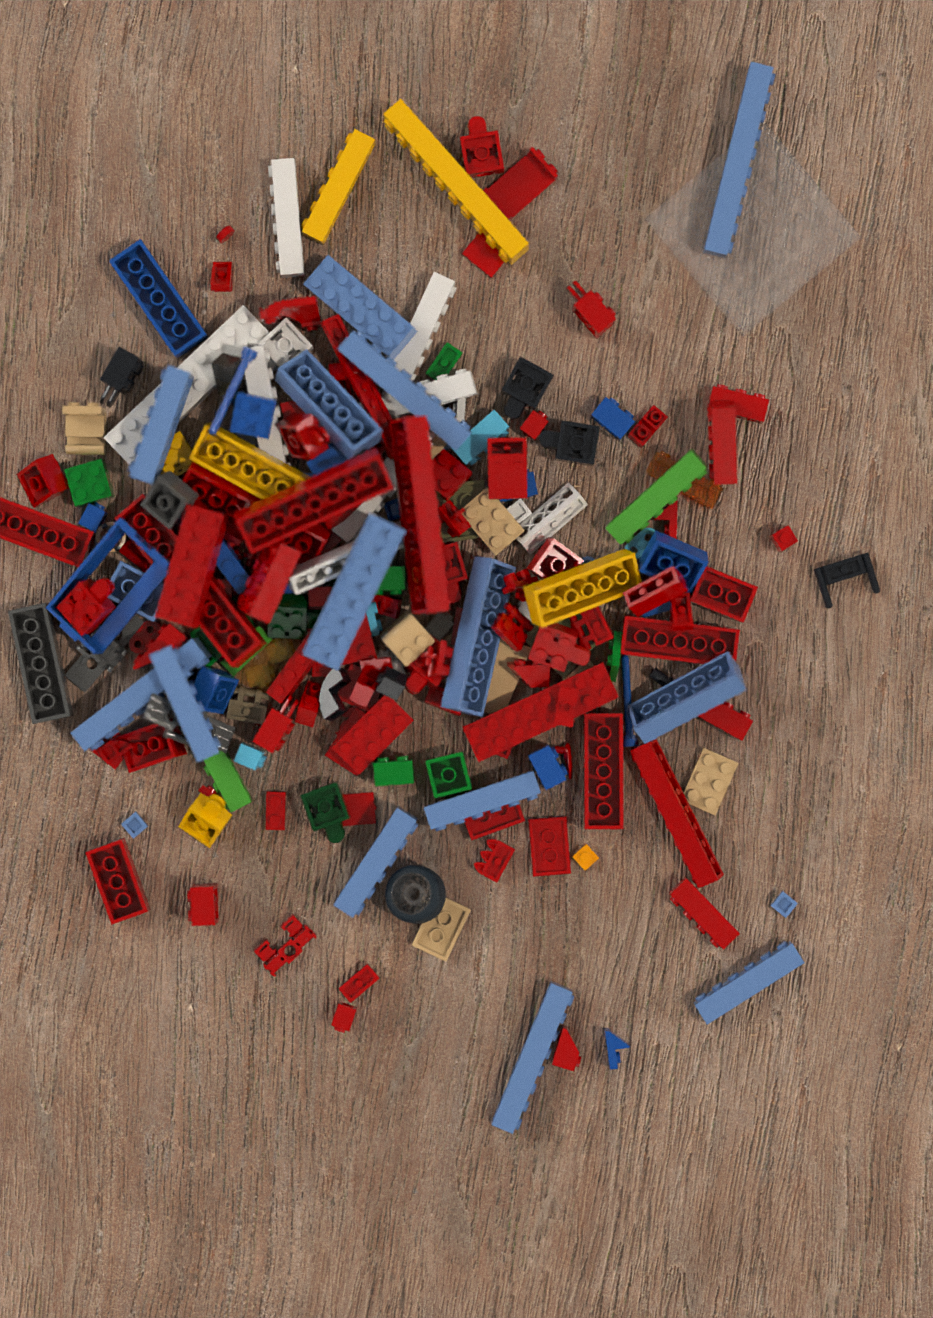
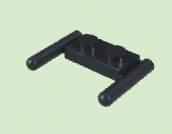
[814,552,880,609]

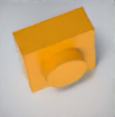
[572,844,599,870]

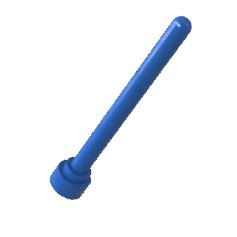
[209,346,258,435]
[621,655,638,747]

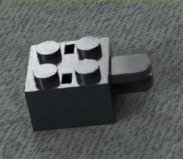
[100,346,144,408]
[501,356,554,419]
[539,420,600,466]

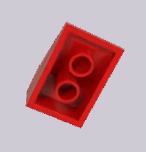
[117,718,187,773]

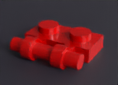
[491,602,533,652]
[568,606,614,650]

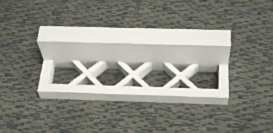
[516,482,588,555]

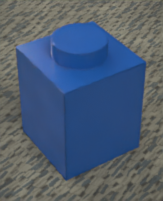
[78,502,108,533]

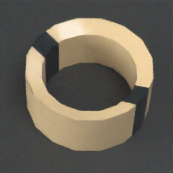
[95,522,128,553]

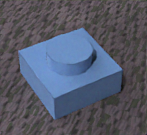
[121,811,148,839]
[770,891,798,918]

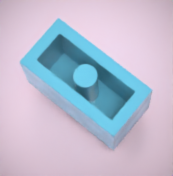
[234,742,267,770]

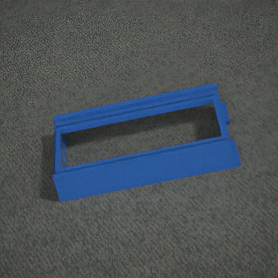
[46,517,170,654]

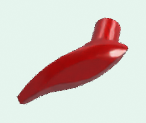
[555,743,572,780]

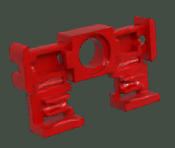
[254,914,317,977]

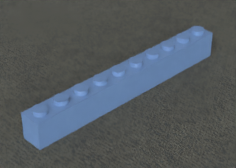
[703,62,775,258]

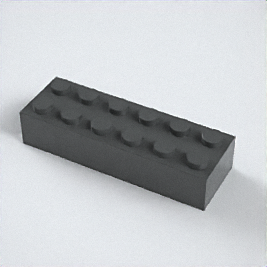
[8,603,74,724]

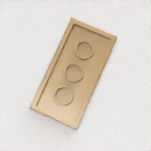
[484,638,531,714]

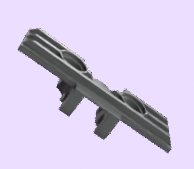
[65,615,144,692]
[142,693,235,753]

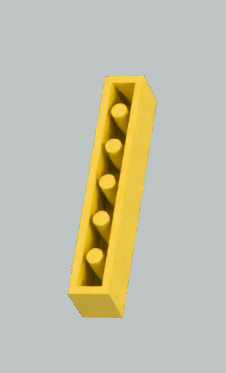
[301,129,376,245]

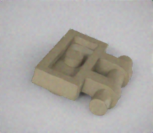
[226,685,270,724]

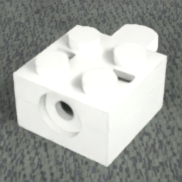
[258,317,314,371]

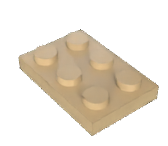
[462,487,525,556]
[683,748,739,816]
[412,897,471,961]

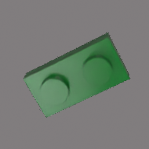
[425,342,463,381]

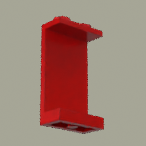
[483,147,558,221]

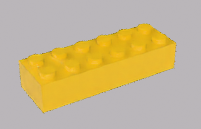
[189,422,310,499]
[523,549,642,628]

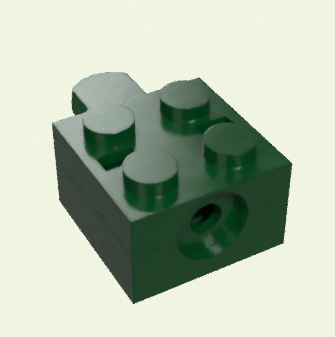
[268,594,321,640]
[300,781,351,843]

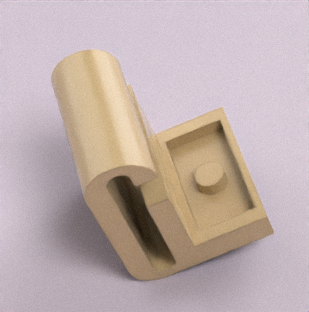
[63,402,107,455]
[379,610,435,667]

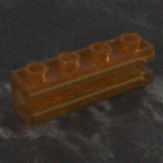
[644,451,724,510]

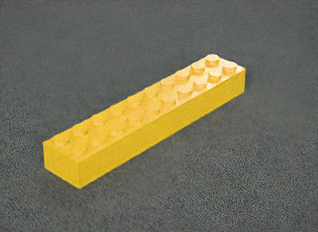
[383,98,529,265]

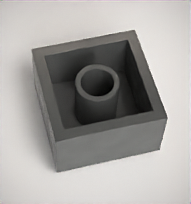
[141,471,199,530]

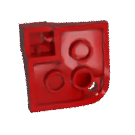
[259,296,322,332]

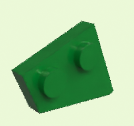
[607,631,622,682]

